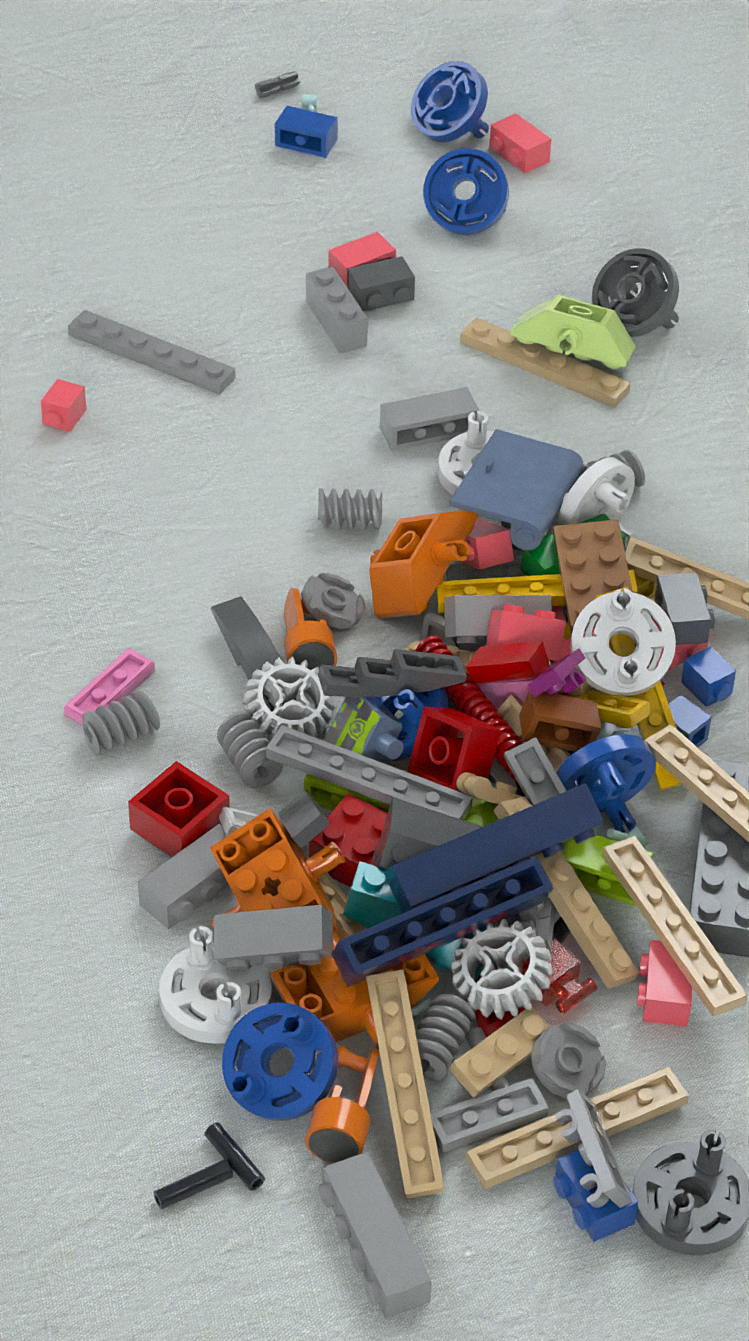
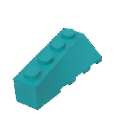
[343,861,496,981]

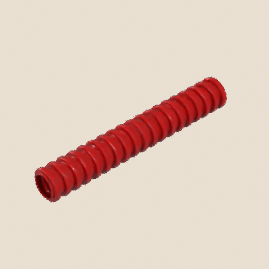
[415,636,524,788]

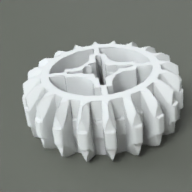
[243,657,336,741]
[451,919,553,1020]

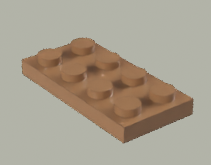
[553,520,633,634]

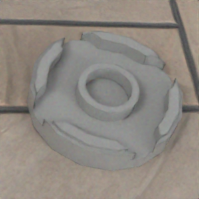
[301,573,365,629]
[531,1023,606,1099]

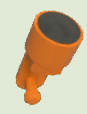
[284,588,337,670]
[305,1046,380,1164]

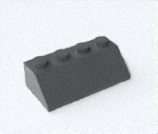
[372,797,510,886]

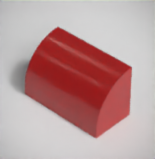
[466,641,550,684]

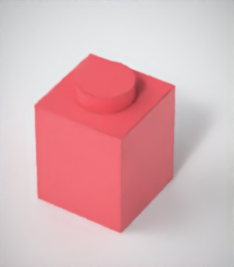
[41,379,87,432]

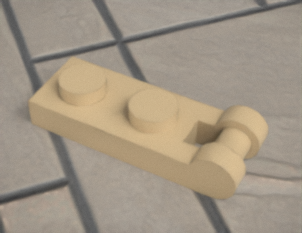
[456,772,526,804]

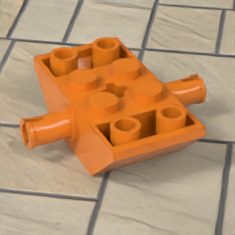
[369,510,480,619]
[210,808,345,969]
[270,930,439,1050]

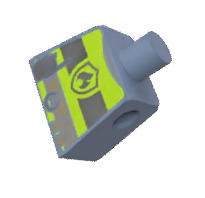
[323,697,403,763]

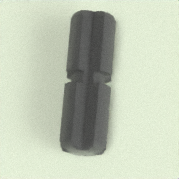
[255,71,300,97]

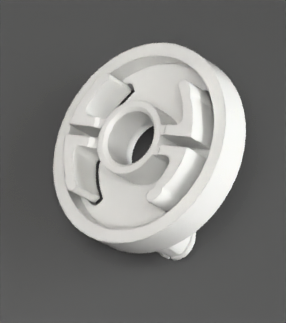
[438,411,494,495]
[558,457,636,548]
[570,588,676,696]
[159,926,272,1044]

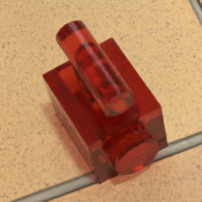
[522,939,598,1014]

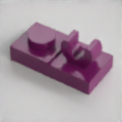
[527,648,586,697]

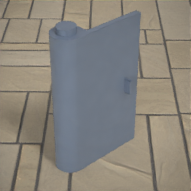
[449,429,583,550]

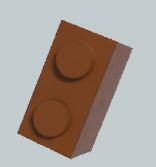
[519,690,601,752]

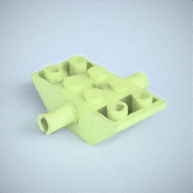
[510,295,636,369]

